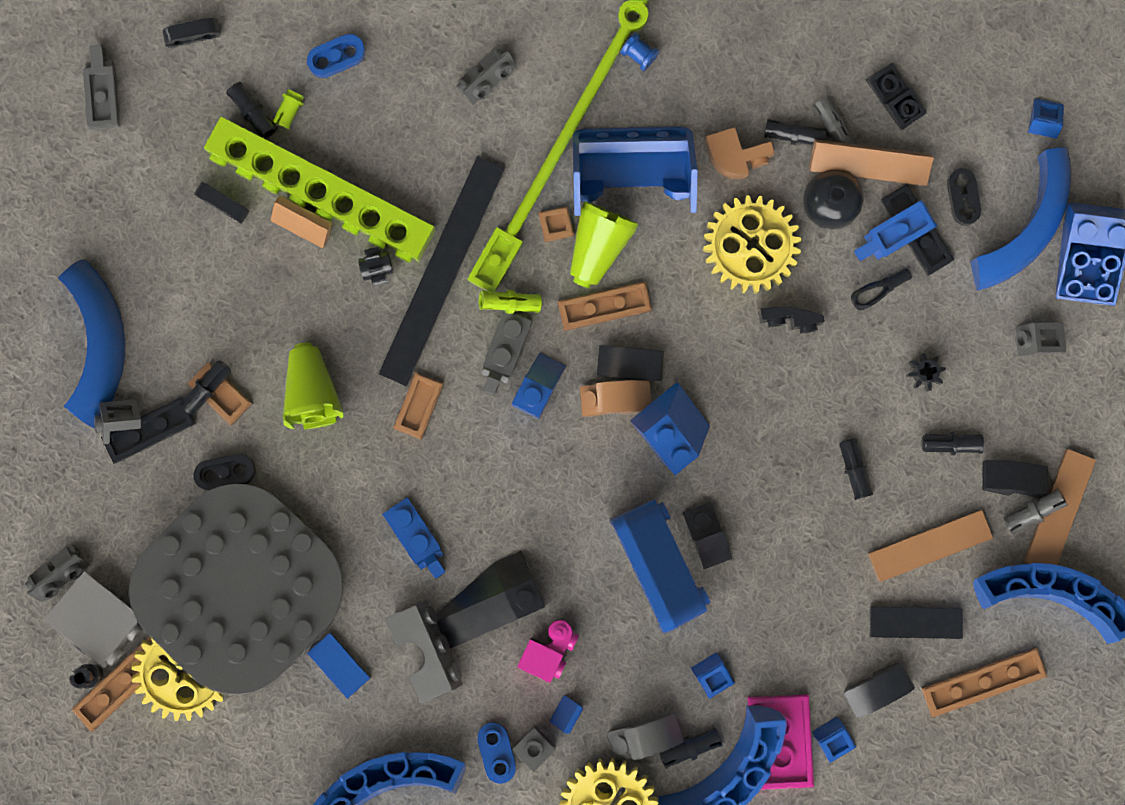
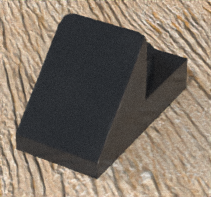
[682,502,732,569]

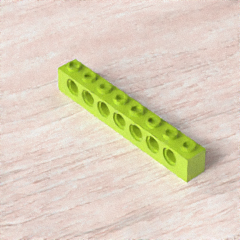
[204,116,436,263]

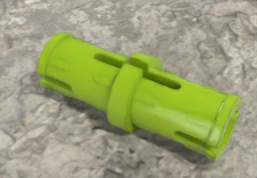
[478,290,542,314]

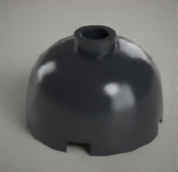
[803,170,864,230]

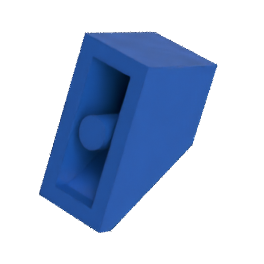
[512,352,566,419]

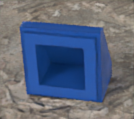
[1028,99,1064,139]
[691,652,735,699]
[550,695,583,735]
[812,716,856,763]

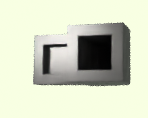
[607,713,684,762]

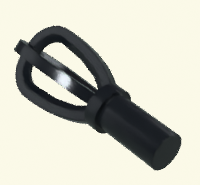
[851,268,912,310]

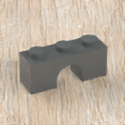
[385,600,463,704]

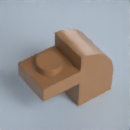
[704,127,775,179]
[580,381,651,417]

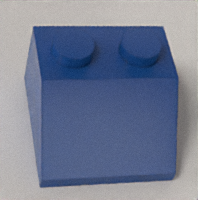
[630,382,710,475]

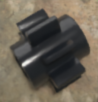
[358,246,394,286]
[906,353,946,391]

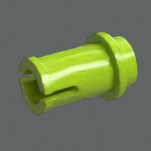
[272,89,304,130]

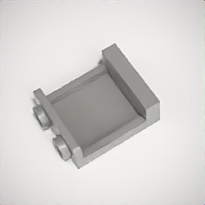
[43,572,143,668]

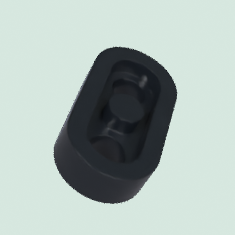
[193,454,256,491]

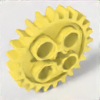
[703,195,801,294]
[132,638,223,721]
[559,758,659,805]

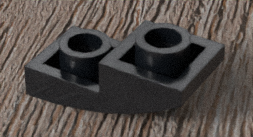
[865,63,927,130]
[758,307,825,334]
[597,345,664,381]
[982,460,1048,498]
[844,661,915,719]

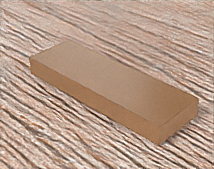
[557,281,652,331]

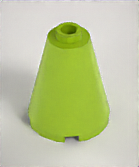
[570,201,639,288]
[282,342,344,429]

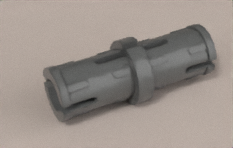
[813,96,857,145]
[1004,489,1068,535]

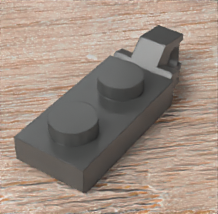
[83,45,120,130]
[482,311,532,395]

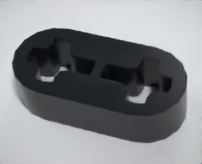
[162,18,221,48]
[947,168,981,226]
[194,181,250,224]

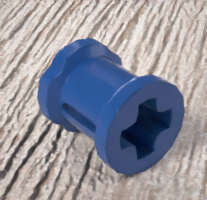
[621,32,660,72]

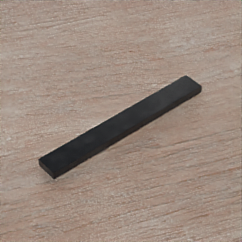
[378,156,505,387]

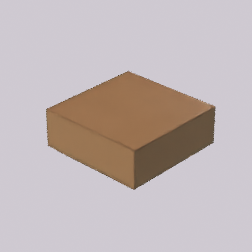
[538,206,574,243]

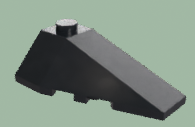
[437,551,545,649]

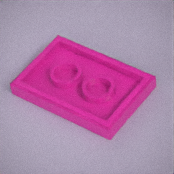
[747,694,814,790]

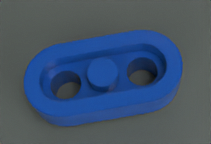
[307,34,365,78]
[477,722,516,784]

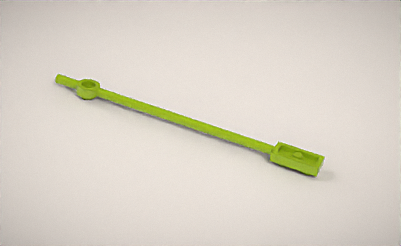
[467,0,649,292]

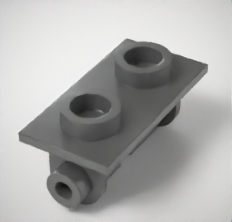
[456,47,517,105]
[25,545,90,602]

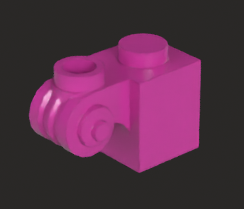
[517,619,579,683]

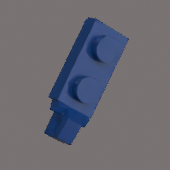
[854,200,938,261]
[382,497,445,579]

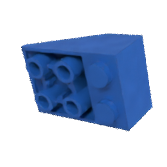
[1055,202,1125,306]

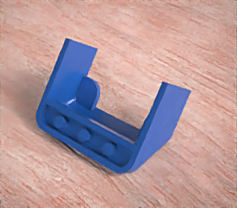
[573,127,698,215]
[609,499,710,634]

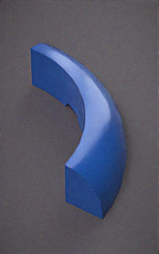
[970,147,1071,291]
[58,260,125,428]
[973,563,1125,644]
[657,705,786,805]
[313,752,466,805]

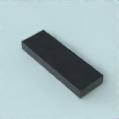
[880,184,954,276]
[101,397,196,464]
[870,606,963,639]

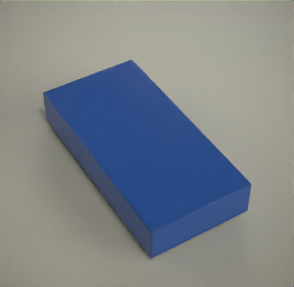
[307,633,371,699]

